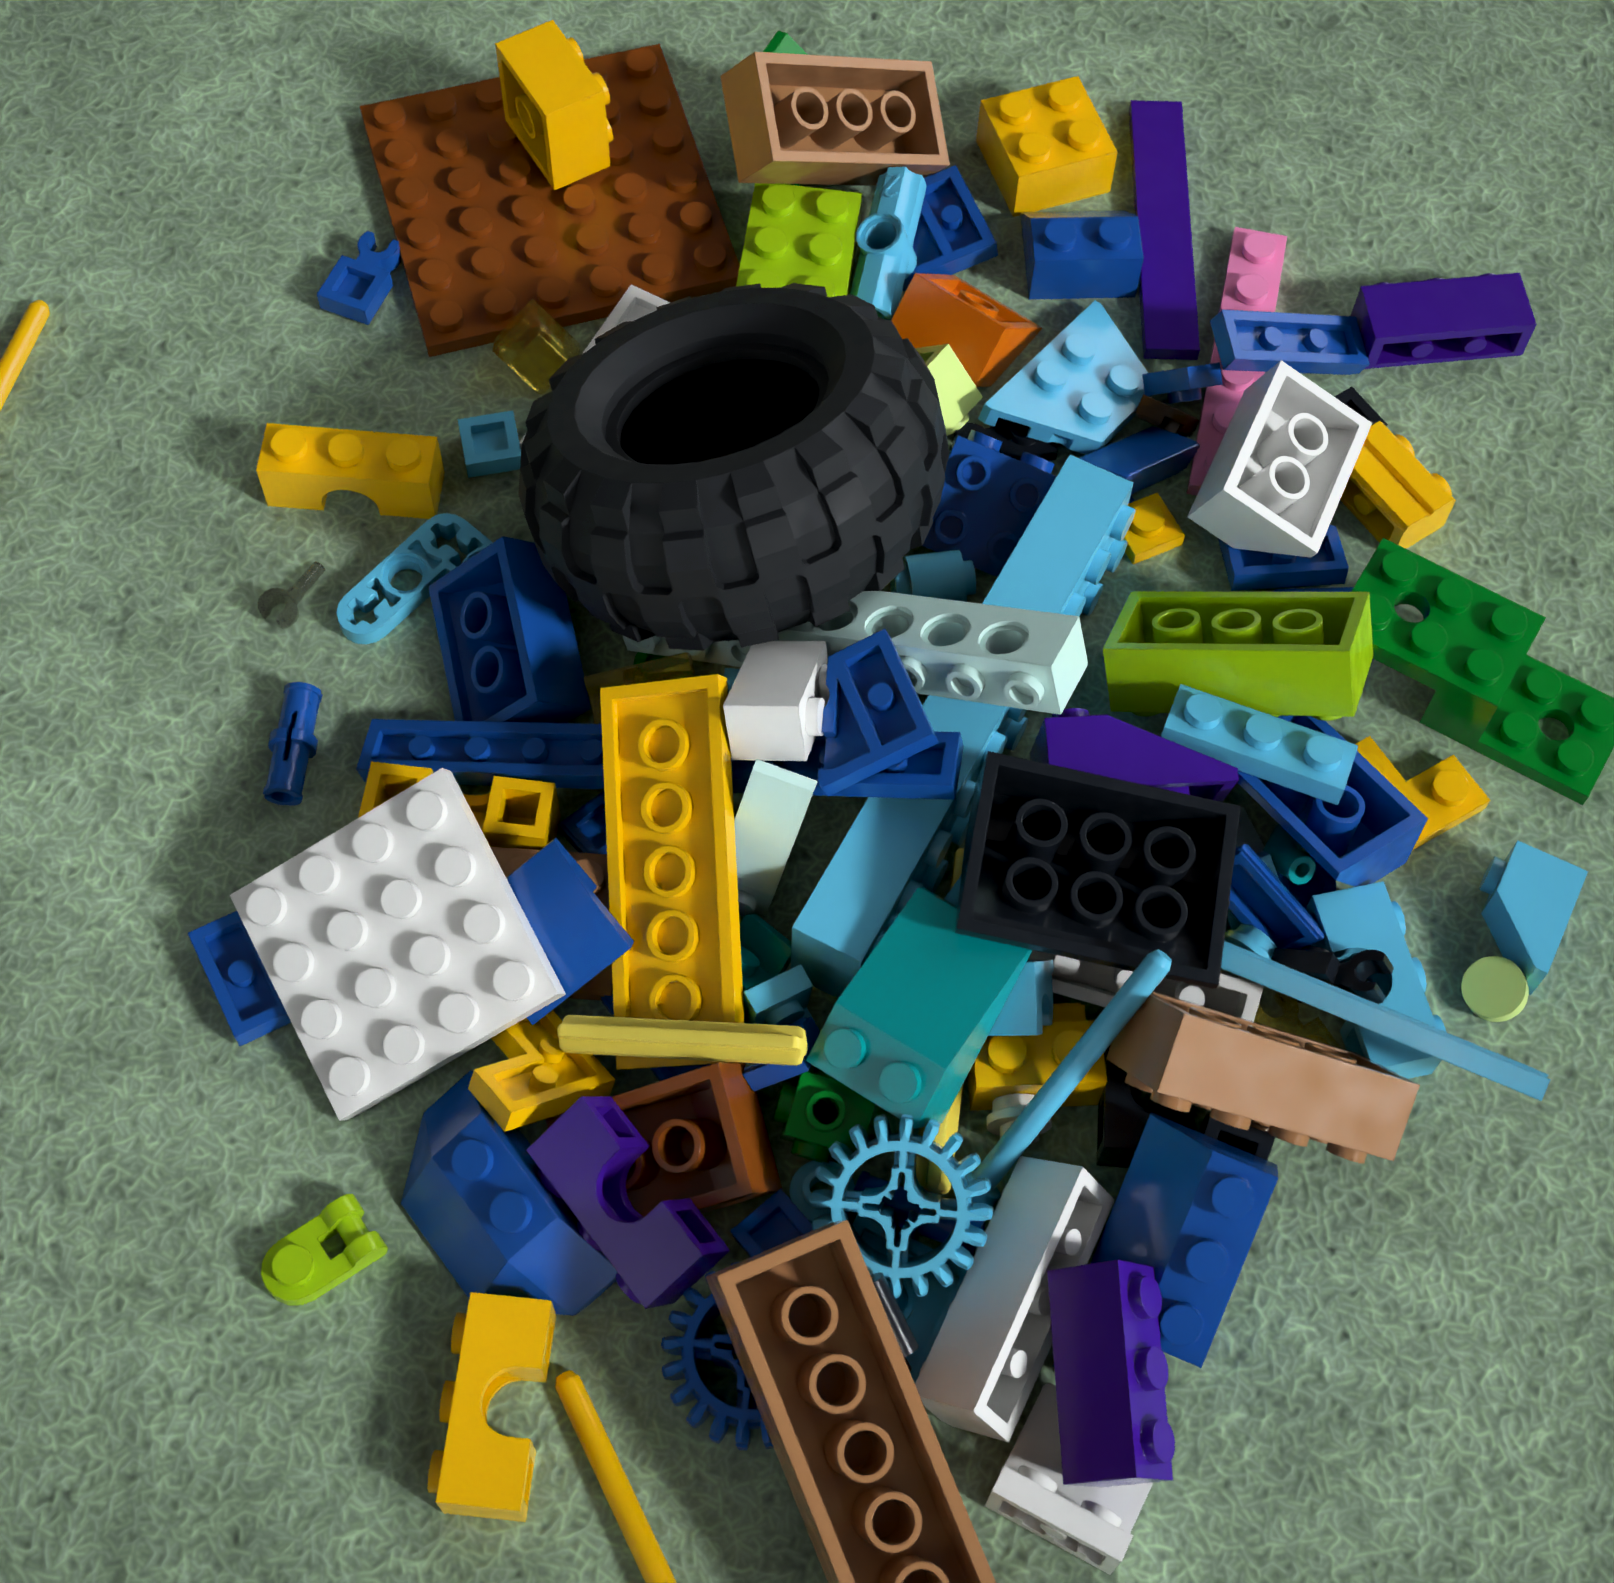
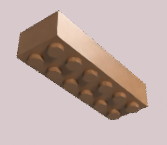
[706,1220,996,1583]

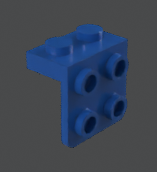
[922,429,1057,577]

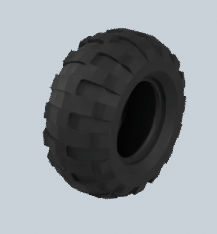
[518,283,949,651]

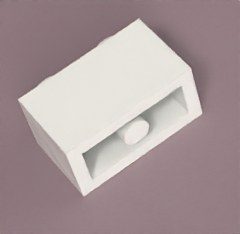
[723,641,829,761]

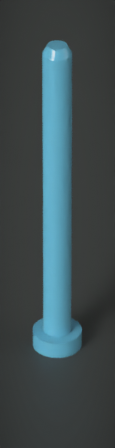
[966,949,1172,1207]

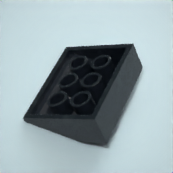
[955,751,1241,989]

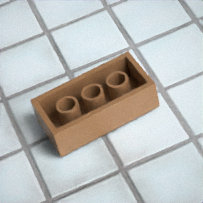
[720,52,950,186]
[1106,991,1420,1164]

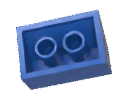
[428,536,591,723]
[1237,715,1428,887]
[1090,1113,1279,1368]

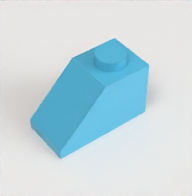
[1479,840,1588,995]

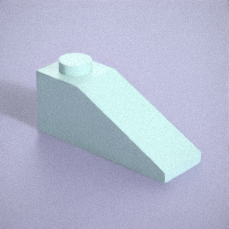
[734,759,817,917]

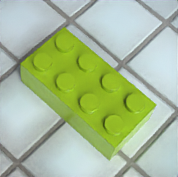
[736,183,862,297]
[1103,591,1374,721]

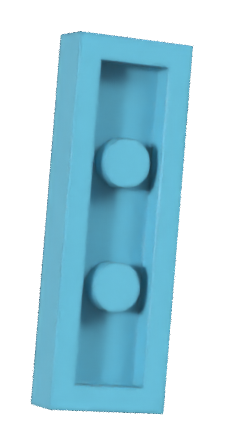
[1161,684,1358,805]

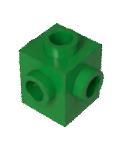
[773,1067,875,1164]

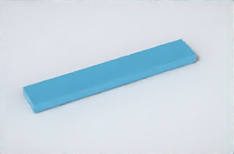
[1221,941,1551,1101]

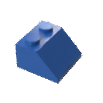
[1020,210,1144,300]

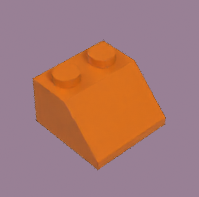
[891,273,1042,387]

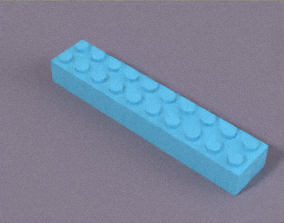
[791,455,1136,999]

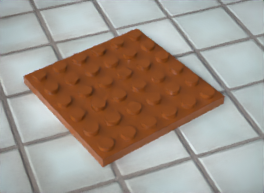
[360,44,740,357]

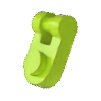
[261,1194,388,1306]

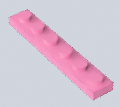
[1187,227,1287,496]

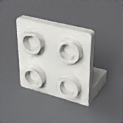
[985,1383,1154,1575]

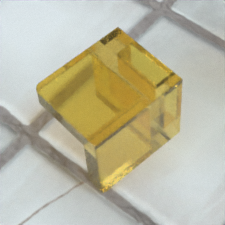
[492,299,580,395]

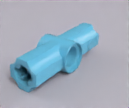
[850,167,927,320]

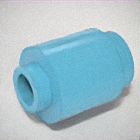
[890,550,976,602]

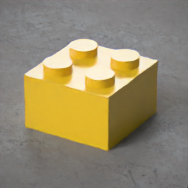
[495,20,613,191]
[976,76,1118,217]

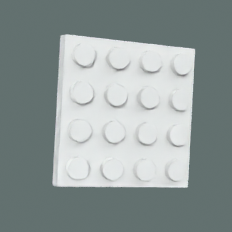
[230,768,566,1121]

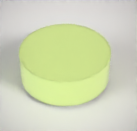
[1461,956,1529,1022]

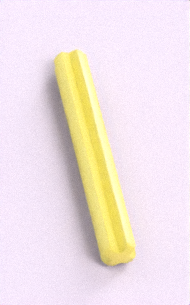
[557,1015,808,1066]

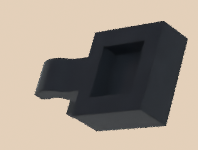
[1271,946,1394,1004]

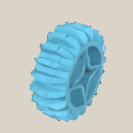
[810,1114,993,1299]

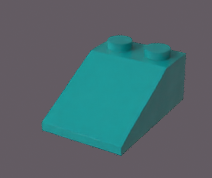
[806,887,1033,1129]

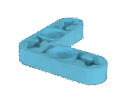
[336,513,493,644]

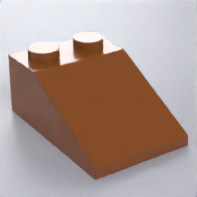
[546,1062,783,1217]

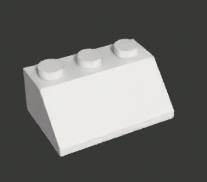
[1187,360,1372,558]

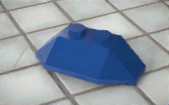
[401,1070,617,1316]

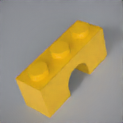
[256,423,445,519]
[358,761,561,850]
[427,1292,556,1522]

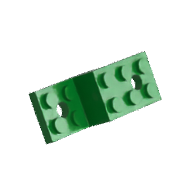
[1351,538,1614,805]

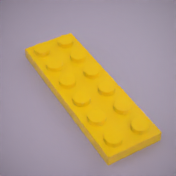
[600,674,745,1070]

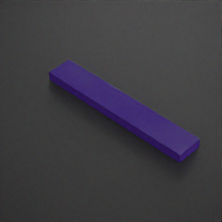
[1129,100,1200,360]

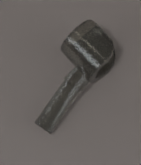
[258,562,325,629]

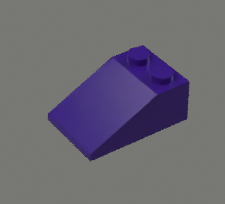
[1029,708,1239,802]

